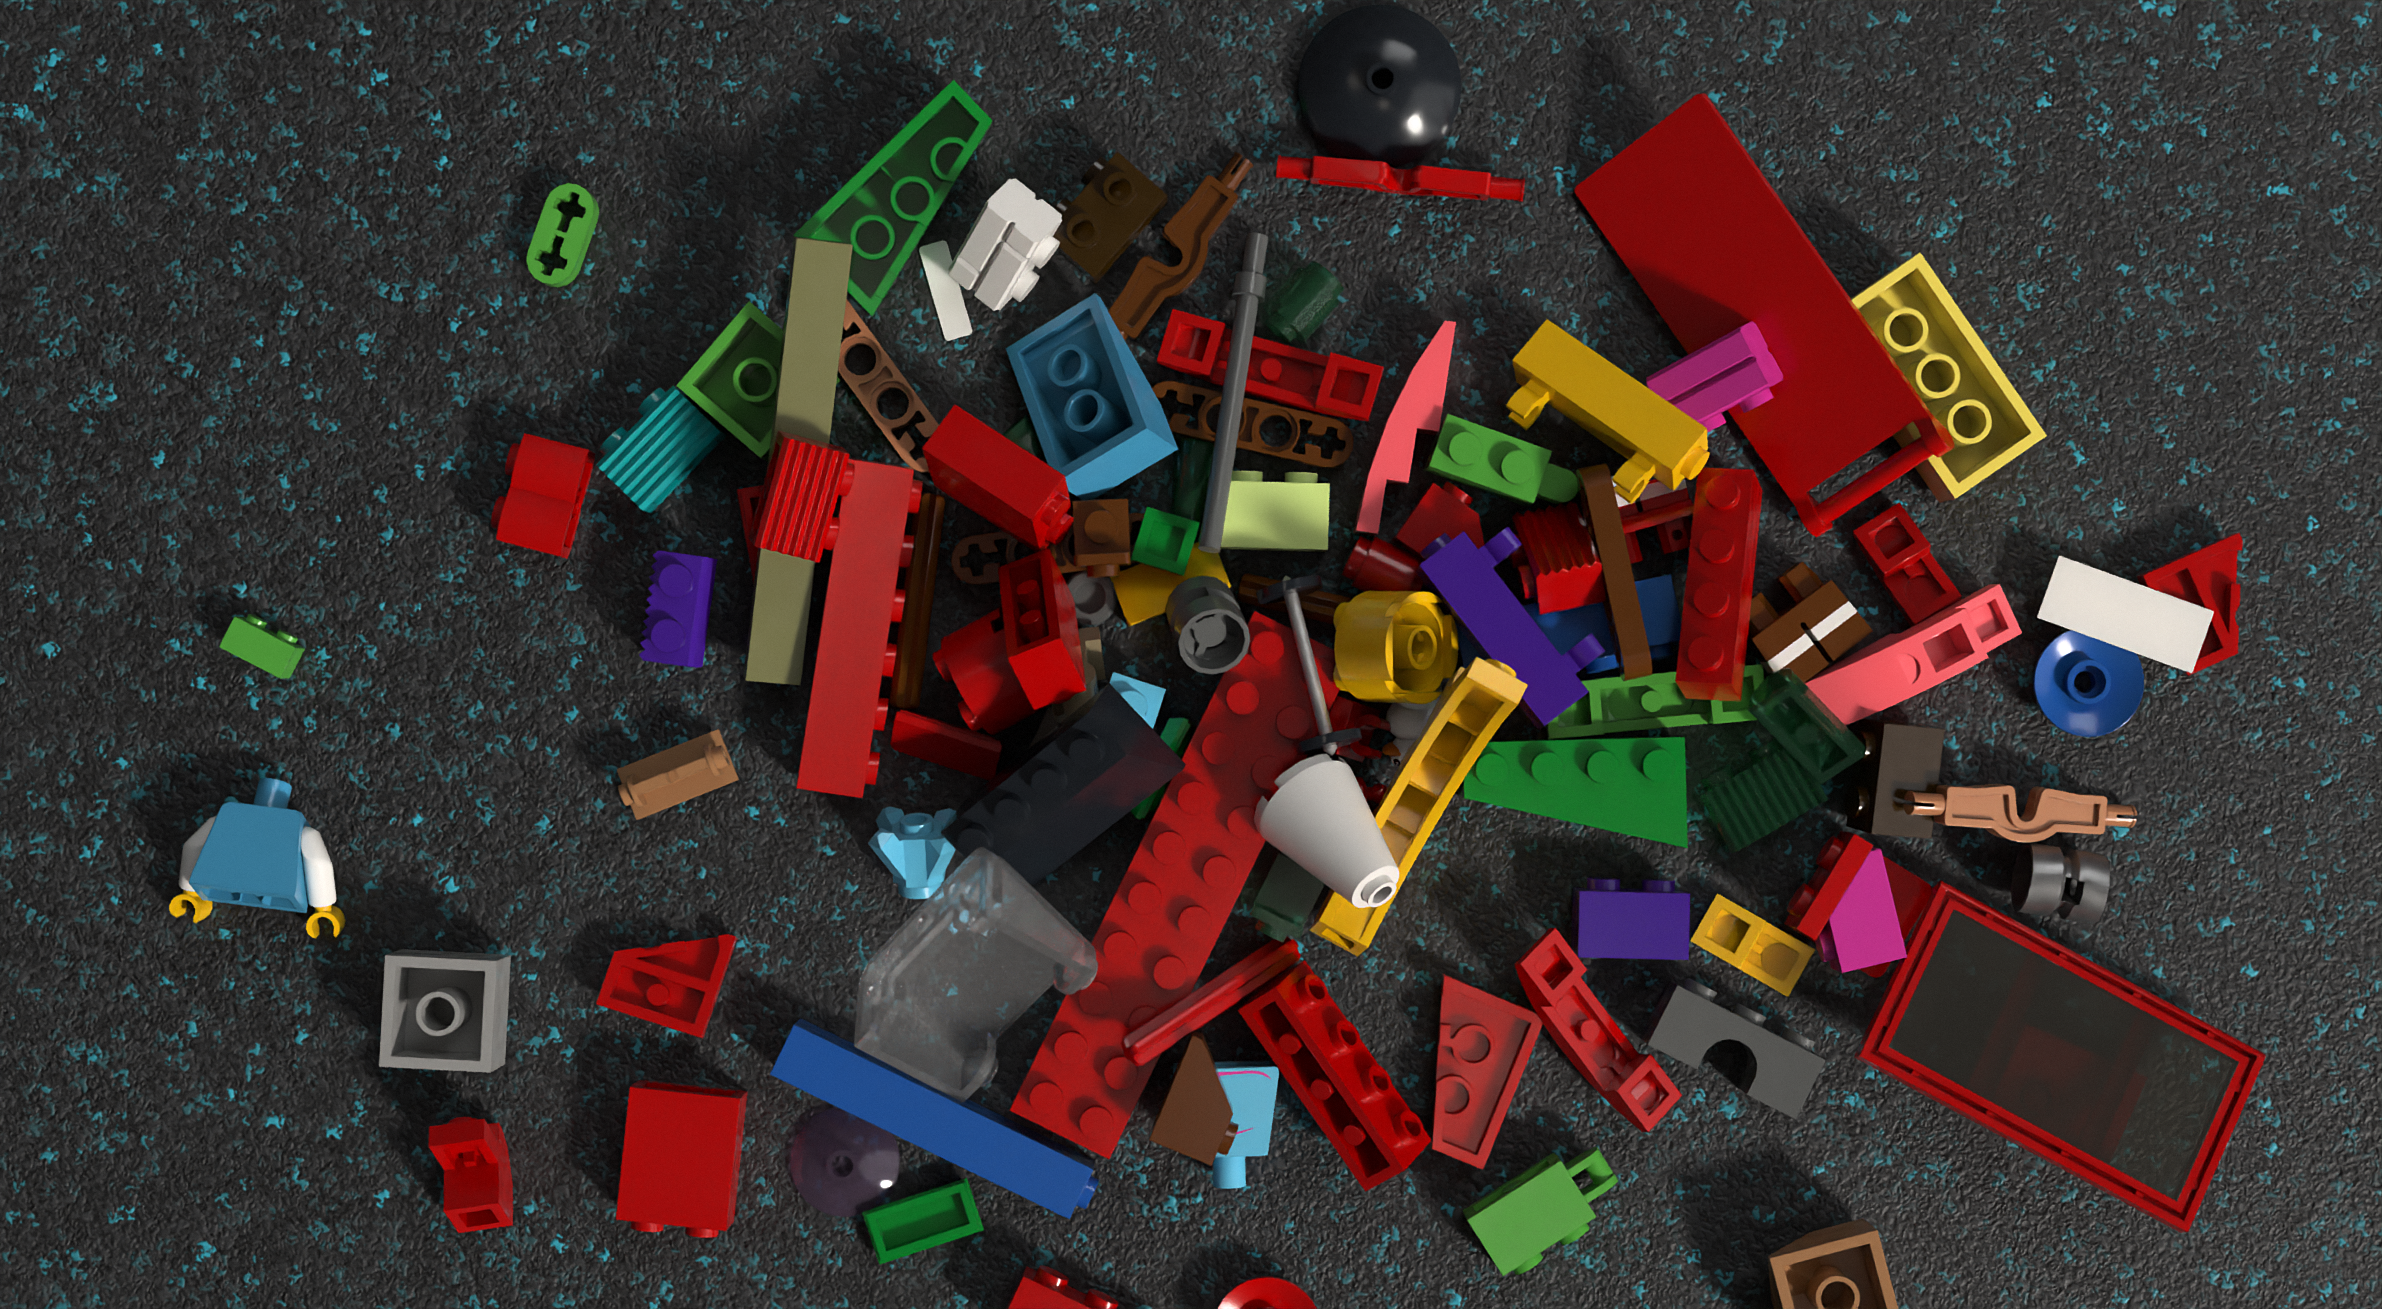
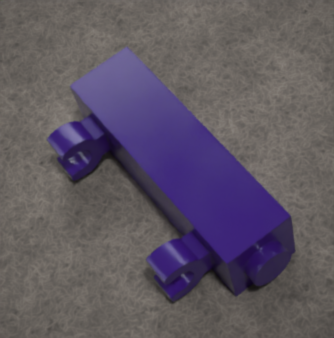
[1416,527,1605,730]

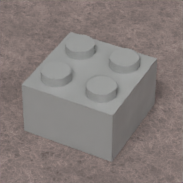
[379,949,511,1073]

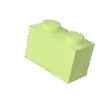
[1221,471,1330,552]

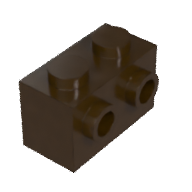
[1053,151,1167,285]
[1844,718,1945,839]

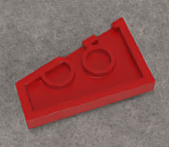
[1430,973,1543,1170]

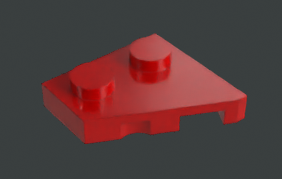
[596,934,738,1039]

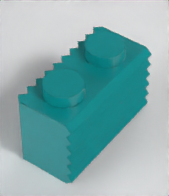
[596,386,727,513]

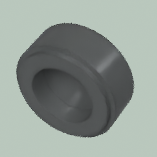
[1066,570,1117,625]

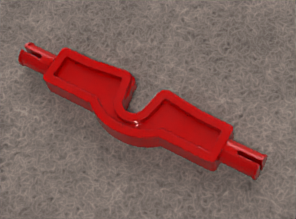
[1276,155,1525,202]

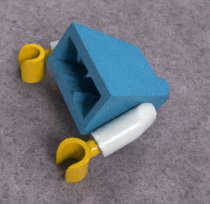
[169,778,345,938]

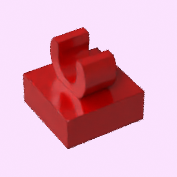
[1329,696,1391,763]

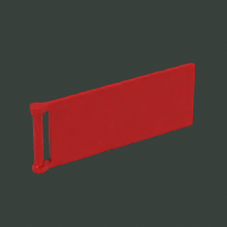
[1574,93,1955,537]

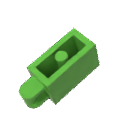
[1424,414,1578,507]
[1463,1147,1618,1276]

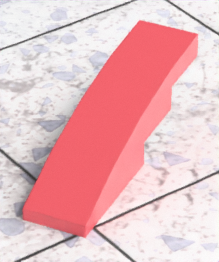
[1353,320,1456,536]

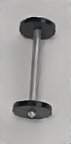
[1256,575,1362,756]

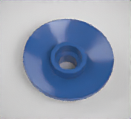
[2033,630,2144,737]

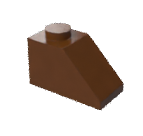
[1149,1031,1239,1166]

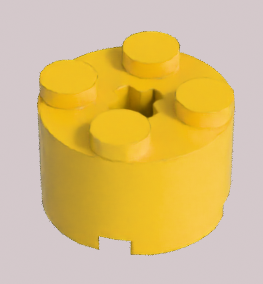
[1333,591,1459,704]

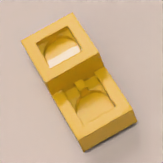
[1690,893,1815,997]

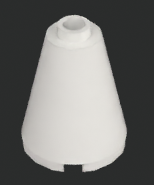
[1254,754,1399,908]

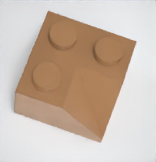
[1768,1218,1898,1309]

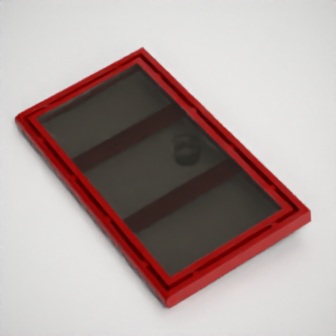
[1854,880,2266,1233]

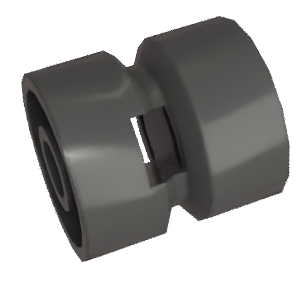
[1165,575,1250,674]

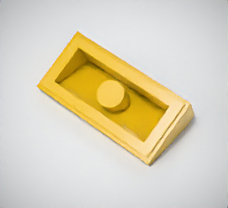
[1110,542,1231,627]

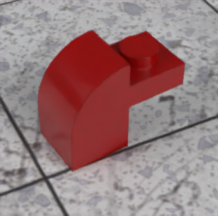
[429,1117,513,1233]

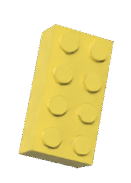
[1851,253,2047,503]

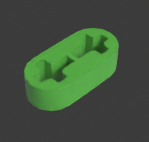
[526,183,599,288]

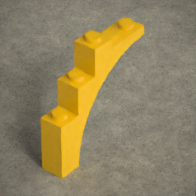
[1310,657,1528,957]

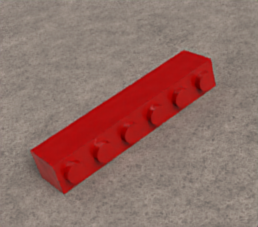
[796,457,923,798]

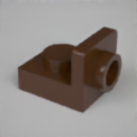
[1072,499,1131,578]

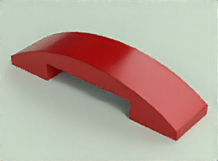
[1157,309,1384,421]
[1515,928,1682,1132]

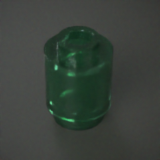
[1264,261,1344,344]

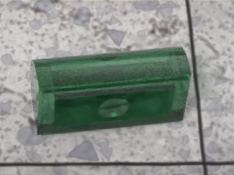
[1748,668,1865,784]

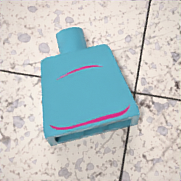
[1173,1060,1279,1189]

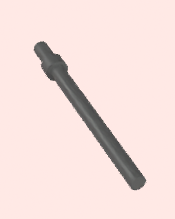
[1198,233,1268,553]

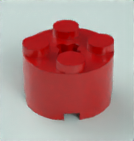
[932,607,1052,736]

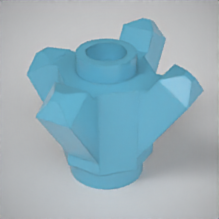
[868,806,956,899]

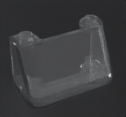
[854,847,1098,1103]

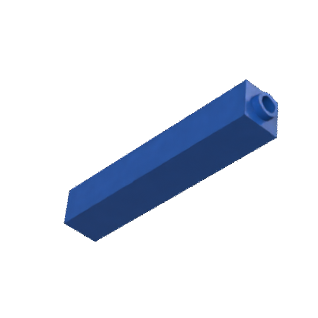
[770,1018,1099,1219]

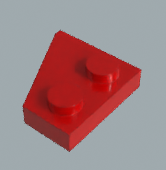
[2136,533,2243,676]

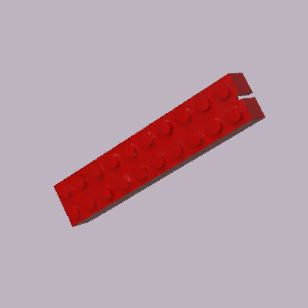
[1009,611,1340,1159]

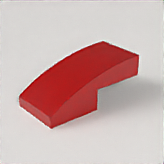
[1853,503,1962,627]

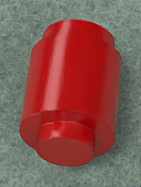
[1341,536,1424,592]

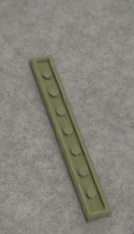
[743,236,853,685]

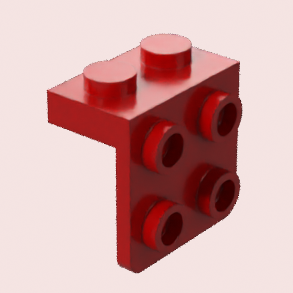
[1784,831,1932,978]

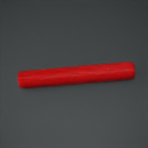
[1121,934,1301,1067]

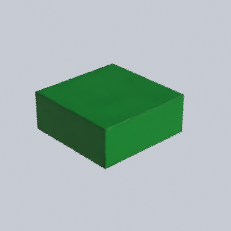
[1131,507,1200,576]

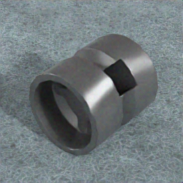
[2011,842,2110,924]

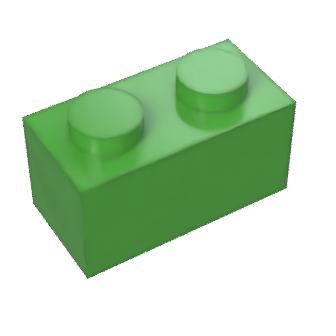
[219,614,305,678]

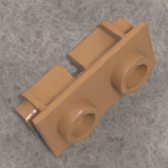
[616,729,739,820]

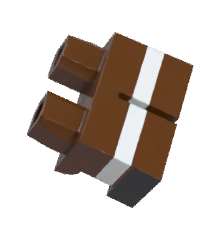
[1747,562,1873,694]

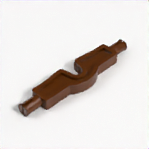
[1108,152,1254,340]

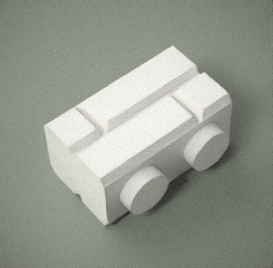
[948,178,1062,311]

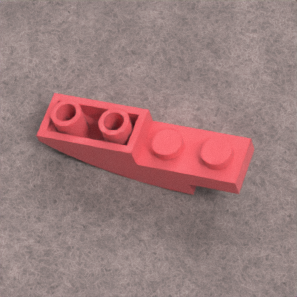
[1801,584,2022,732]

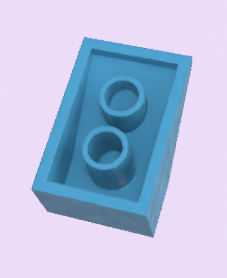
[1006,293,1178,501]

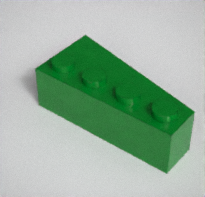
[793,80,992,317]
[1458,736,1688,848]

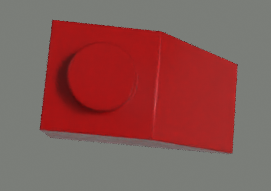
[1392,481,1484,561]

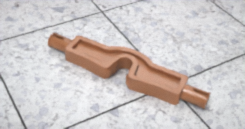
[1903,784,2137,843]

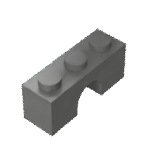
[1640,978,1826,1119]

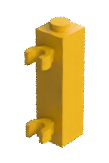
[1506,319,1710,504]

